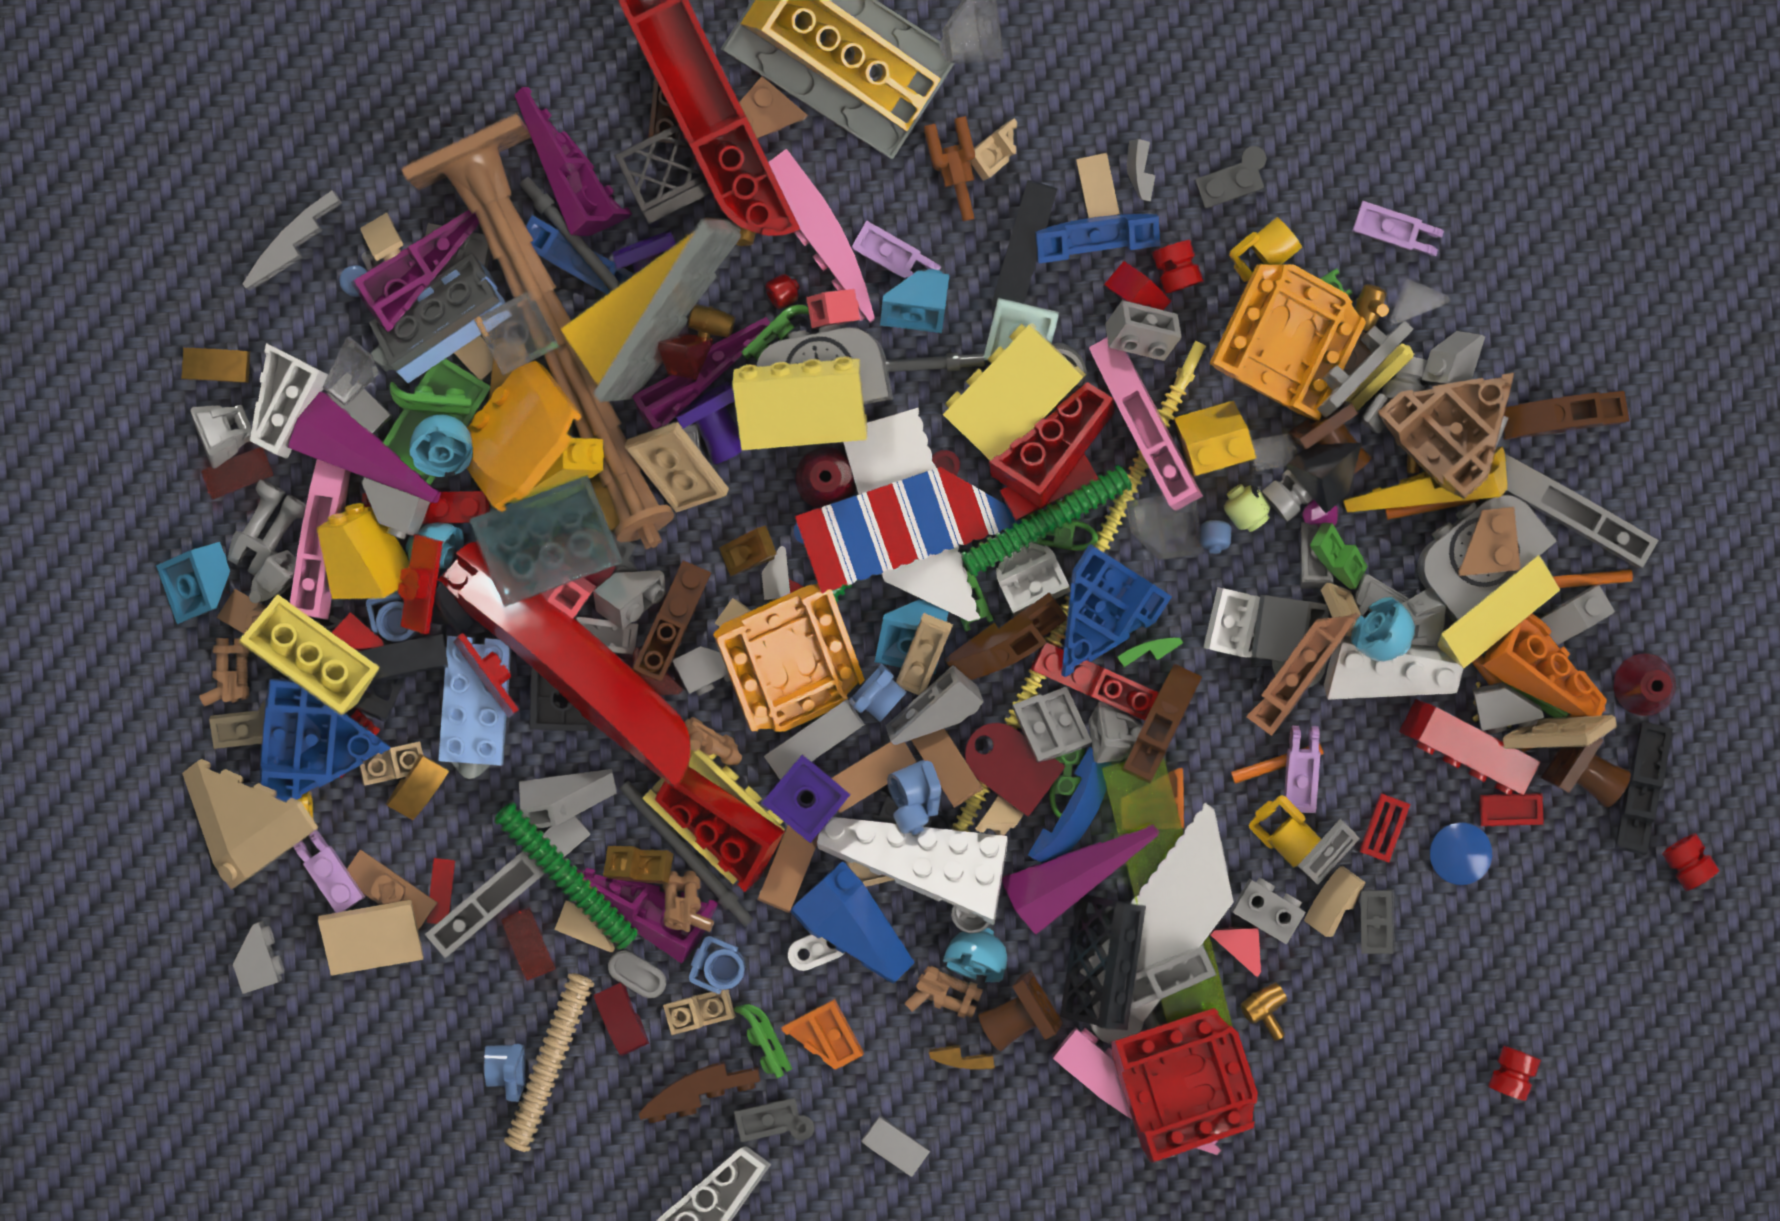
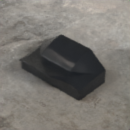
[431,580,474,635]

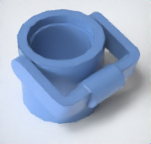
[366,590,417,642]
[848,663,906,722]
[887,760,941,817]
[689,936,746,994]
[484,1044,526,1102]

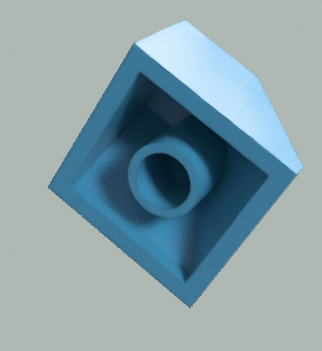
[880,269,949,333]
[156,542,230,624]
[874,599,948,674]

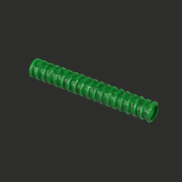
[961,465,1132,577]
[494,802,638,950]

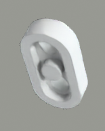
[788,934,843,971]

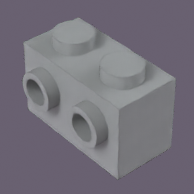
[1105,300,1182,361]
[1230,877,1306,945]

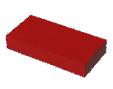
[1479,793,1544,826]

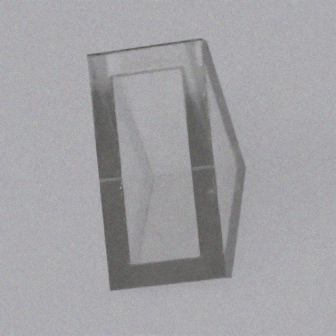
[1387,279,1450,327]
[322,337,379,406]

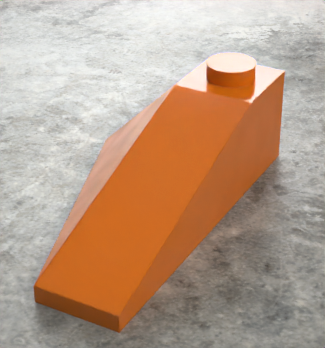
[1482,613,1607,717]

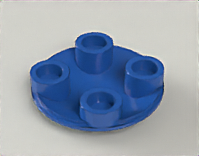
[1430,823,1492,885]

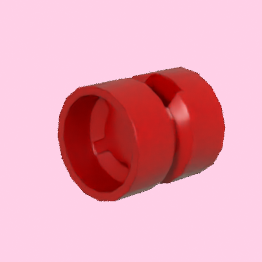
[1152,239,1204,294]
[1662,833,1720,891]
[1488,1046,1542,1101]

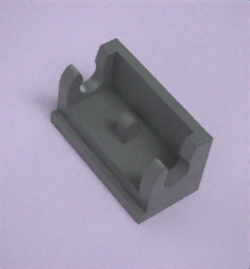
[1361,889,1396,954]

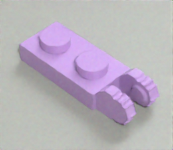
[1352,201,1444,256]
[851,221,941,279]
[1283,726,1321,813]
[293,829,365,913]

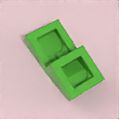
[1310,523,1368,589]
[1116,638,1183,667]

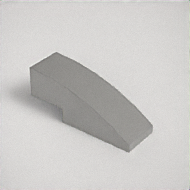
[764,699,865,780]

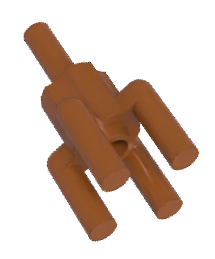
[924,116,975,222]

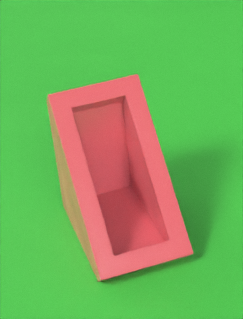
[1209,926,1261,977]

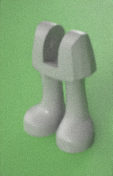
[227,479,306,576]

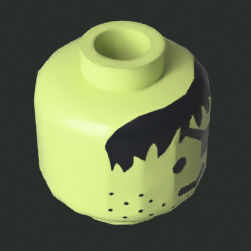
[1224,484,1271,532]

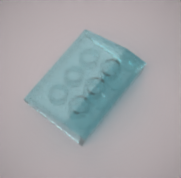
[470,475,622,607]

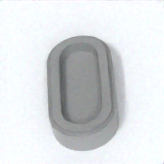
[608,950,666,998]

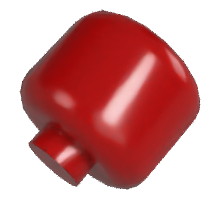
[765,274,800,309]

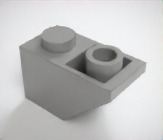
[593,570,666,630]
[672,646,730,696]
[1472,682,1544,733]
[233,921,285,994]

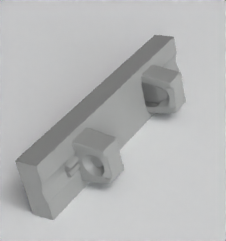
[1317,320,1413,418]

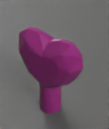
[1302,500,1338,528]

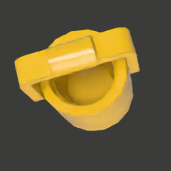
[1229,217,1303,282]
[1249,795,1321,868]

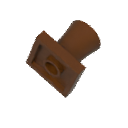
[1288,400,1372,474]
[1541,738,1631,808]
[979,970,1063,1052]

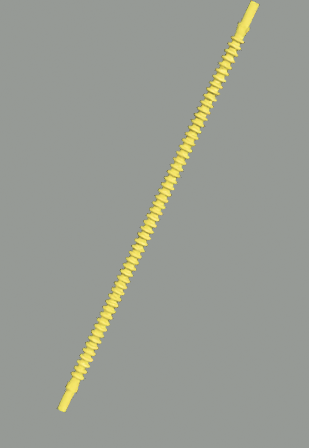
[953,341,1206,832]

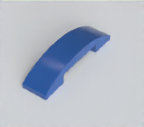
[1035,214,1161,264]
[526,215,635,295]
[1028,746,1111,863]

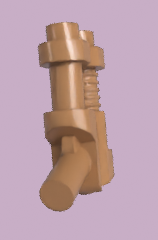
[200,638,250,706]
[685,717,742,766]
[663,871,714,932]
[904,966,983,1019]

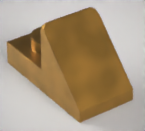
[719,525,777,576]

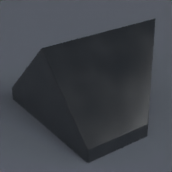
[1285,442,1362,513]

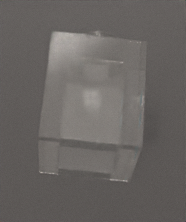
[1251,434,1297,472]

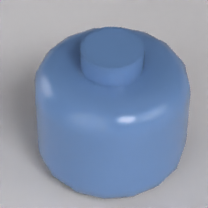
[339,265,368,297]
[1200,520,1232,554]
[893,803,929,836]

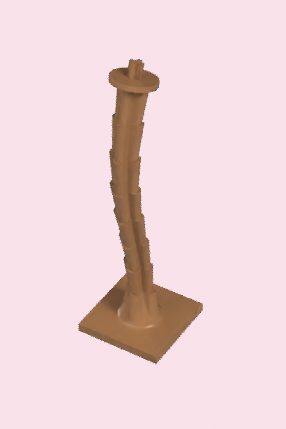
[401,114,674,549]

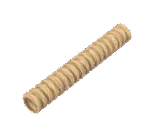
[504,973,595,1152]

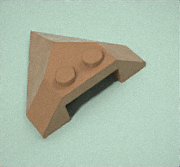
[1378,373,1514,499]

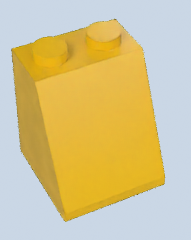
[1174,400,1256,477]
[506,438,604,504]
[316,503,410,599]

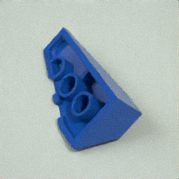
[790,861,915,984]

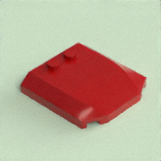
[1111,1008,1258,1163]

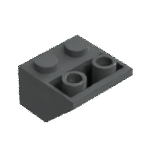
[1251,595,1329,662]

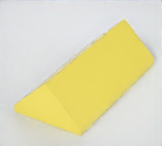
[1437,555,1560,669]
[239,595,379,715]

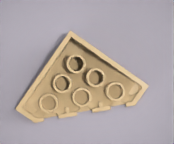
[182,759,318,890]

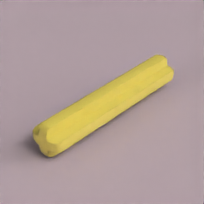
[1346,343,1414,411]

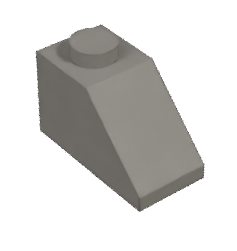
[1422,331,1485,386]
[362,478,430,539]

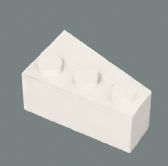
[250,343,330,459]

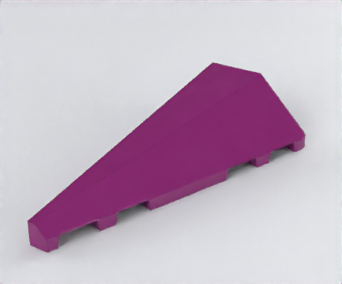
[515,87,632,236]
[351,210,479,332]
[632,317,770,431]
[287,392,441,503]
[1001,824,1159,935]
[577,868,718,964]

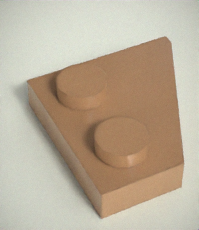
[739,76,808,140]
[1458,507,1521,576]

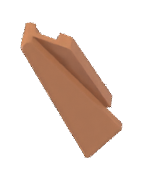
[1247,613,1360,736]

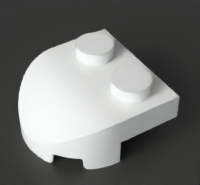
[996,542,1071,617]
[1203,587,1260,657]

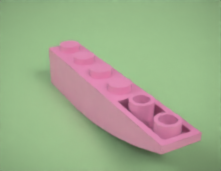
[769,149,875,323]
[1089,338,1203,511]
[290,459,351,620]
[1052,1027,1221,1155]

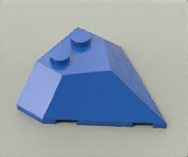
[1061,544,1172,677]
[260,679,391,803]

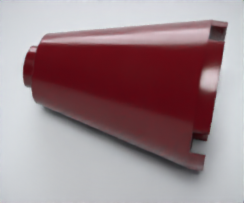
[795,447,856,508]
[1614,654,1676,716]

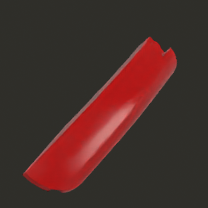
[618,0,800,236]
[437,542,691,788]

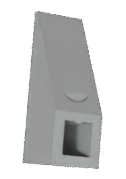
[519,769,616,829]

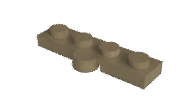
[209,699,266,749]

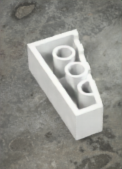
[1324,635,1463,700]
[656,1146,771,1221]

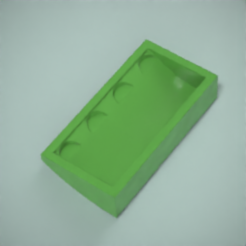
[383,358,490,485]

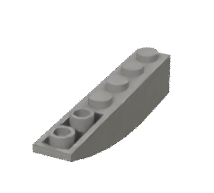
[1505,454,1659,568]
[425,816,591,958]

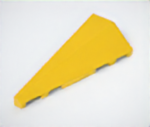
[1343,446,1508,513]

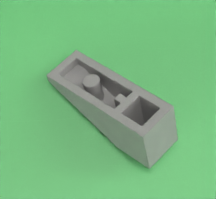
[1539,585,1615,645]
[885,665,984,745]

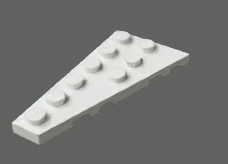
[817,817,1008,925]

